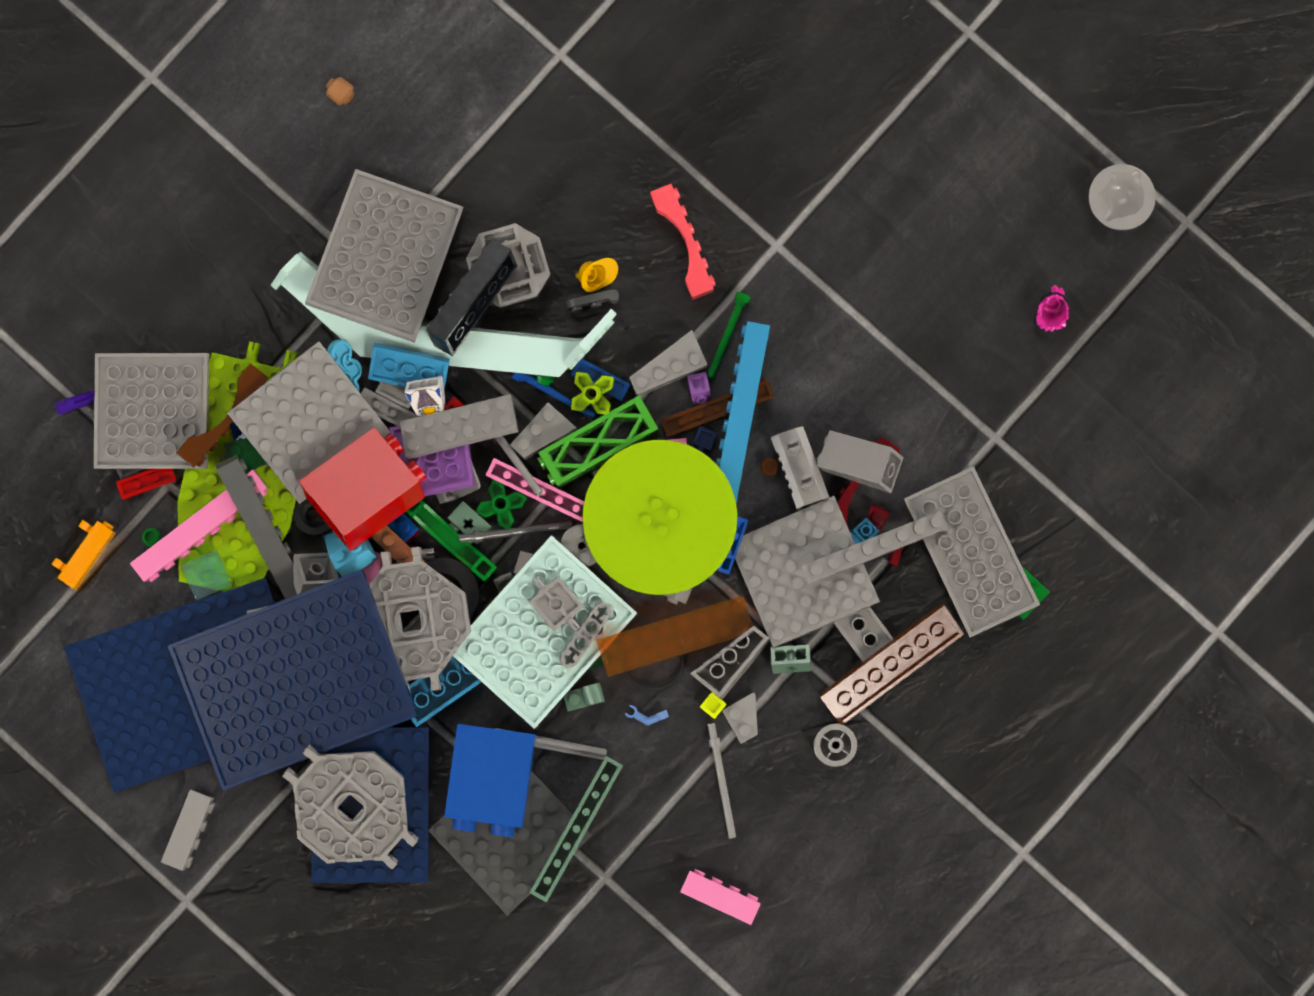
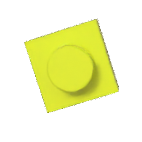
[700,692,727,719]

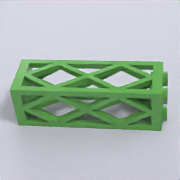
[537,396,658,489]

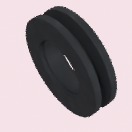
[410,558,480,620]

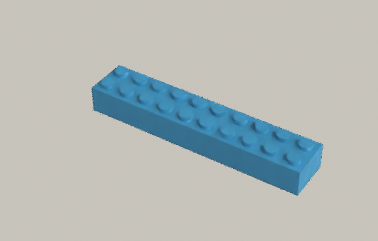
[716,321,770,502]

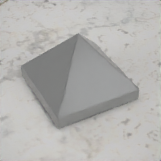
[493,572,513,593]

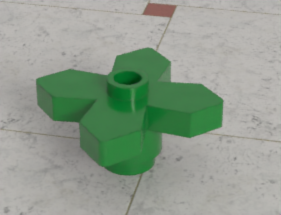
[476,480,527,529]

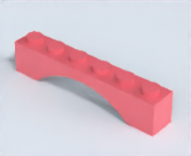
[650,184,716,300]

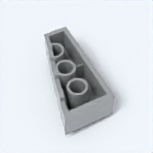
[629,330,707,396]
[690,626,770,700]

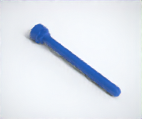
[512,373,596,419]

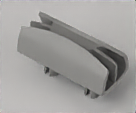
[771,426,829,510]

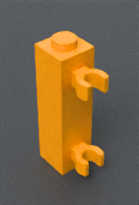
[52,520,116,590]

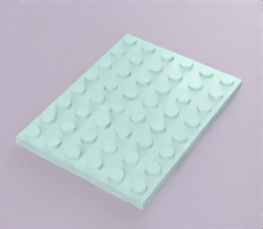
[453,535,637,729]

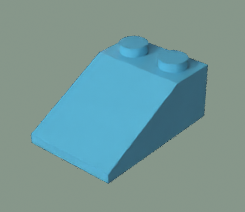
[324,531,378,577]

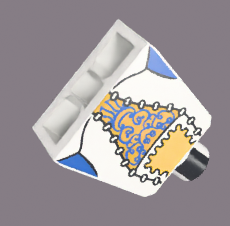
[404,376,445,417]

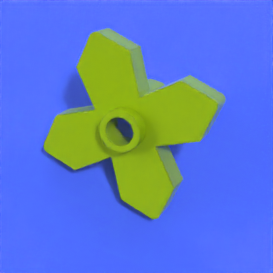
[571,372,614,415]

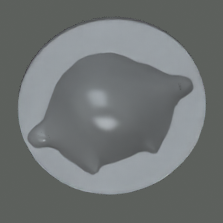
[1089,164,1156,230]

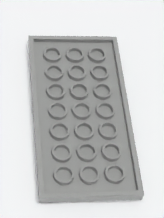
[904,466,1040,638]

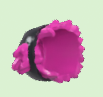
[1033,285,1069,333]

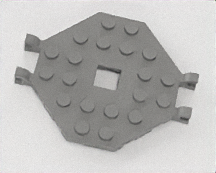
[369,547,471,694]
[283,744,419,869]

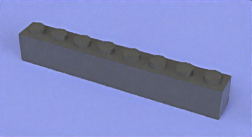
[216,455,297,599]

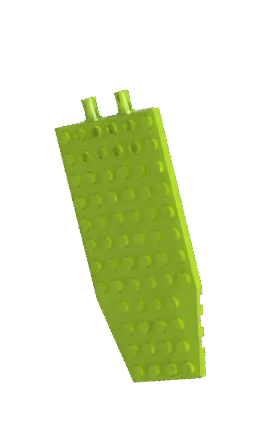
[178,341,298,592]

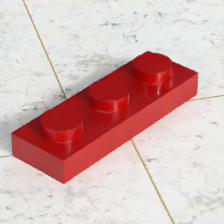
[116,469,177,500]

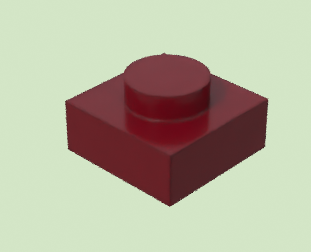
[866,504,890,531]
[887,548,902,567]

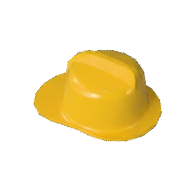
[575,258,618,292]

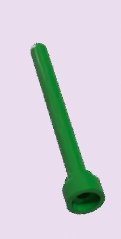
[707,291,751,379]

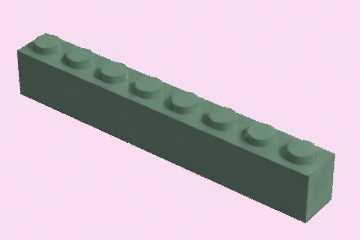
[530,756,623,902]

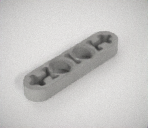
[560,603,611,668]

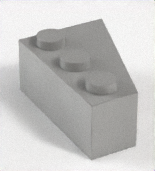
[510,403,577,460]

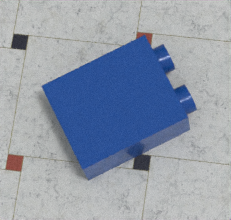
[444,724,536,837]

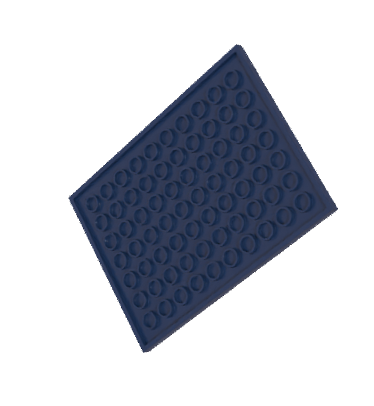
[168,570,419,791]
[64,578,275,793]

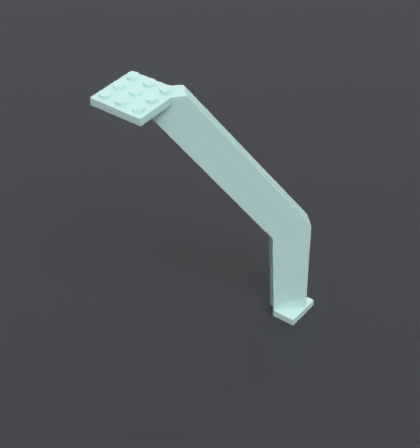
[271,252,617,377]

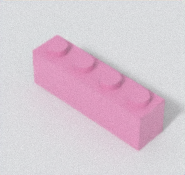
[680,869,761,925]

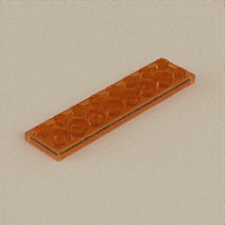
[596,595,753,677]

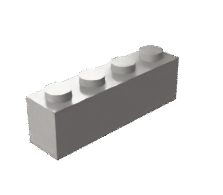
[161,789,215,871]

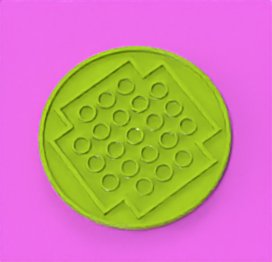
[583,440,738,595]

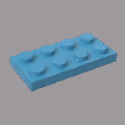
[368,343,450,390]

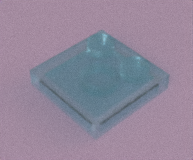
[181,550,232,600]

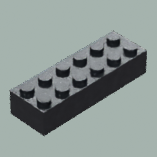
[426,239,518,357]

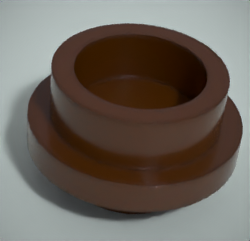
[760,457,779,476]

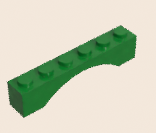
[406,500,498,583]

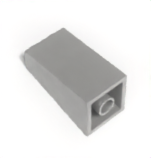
[817,430,904,493]

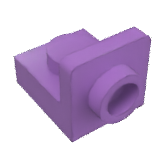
[687,372,711,404]

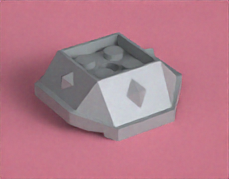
[466,223,550,308]

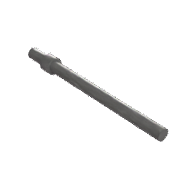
[458,521,572,543]

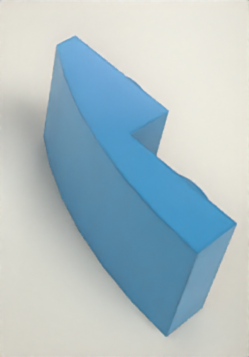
[850,518,879,544]

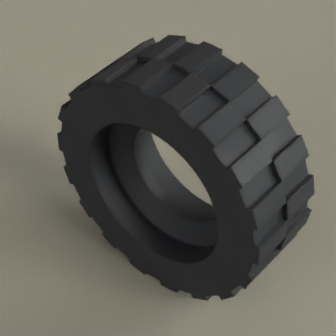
[293,499,332,537]

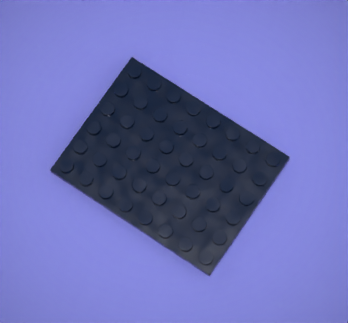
[312,727,429,883]

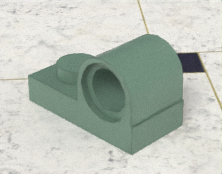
[564,683,605,712]

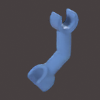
[625,705,669,725]

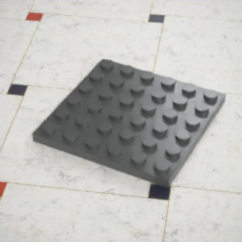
[429,771,592,916]

